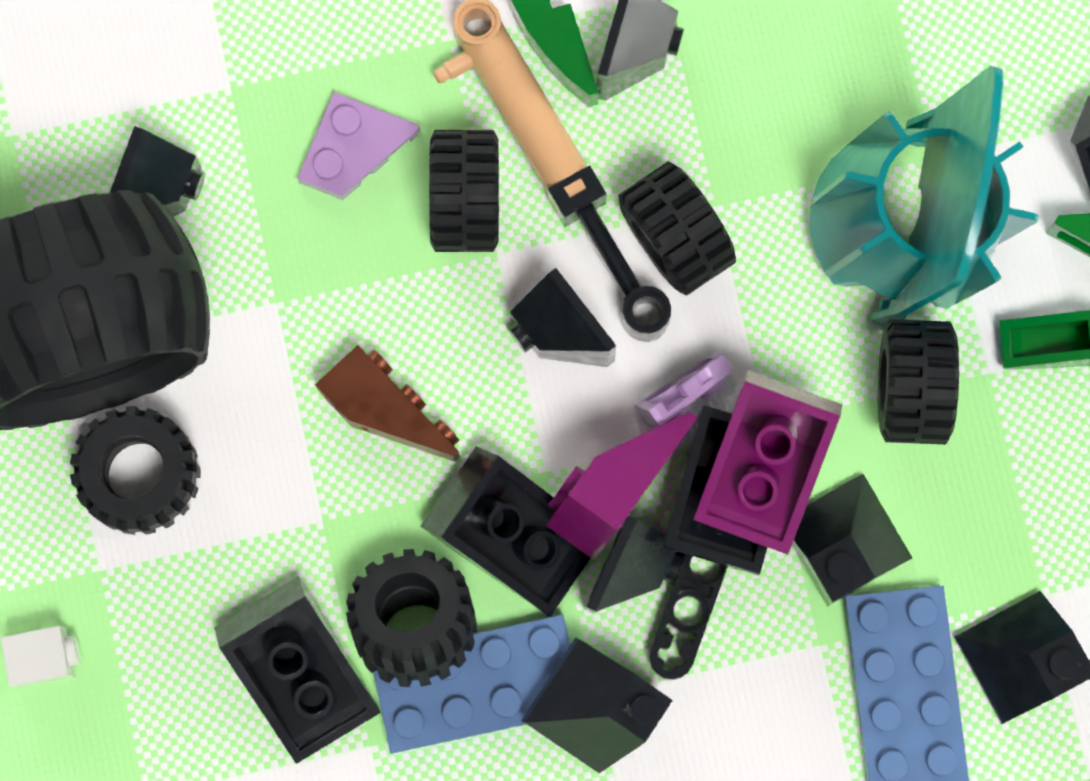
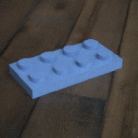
[844,585,969,781]
[374,615,570,754]

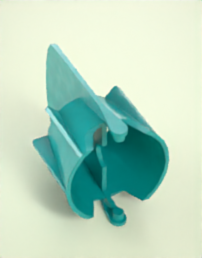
[809,65,1039,326]

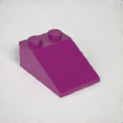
[693,370,843,555]
[546,412,698,560]

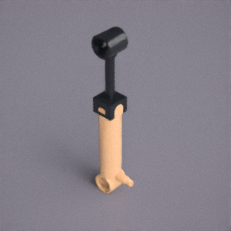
[433,0,671,342]

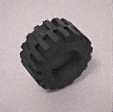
[429,130,499,252]
[618,161,736,296]
[878,319,959,445]
[70,406,201,535]
[346,549,477,687]

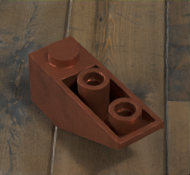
[315,345,460,462]

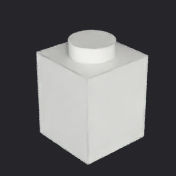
[1,626,81,689]

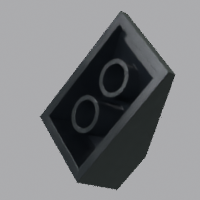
[663,405,768,576]
[420,446,591,617]
[214,576,381,764]

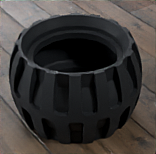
[0,190,210,430]

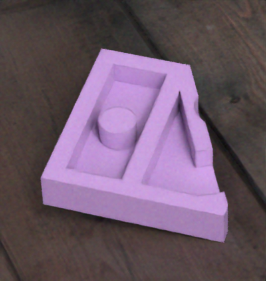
[297,92,420,200]
[634,352,734,426]

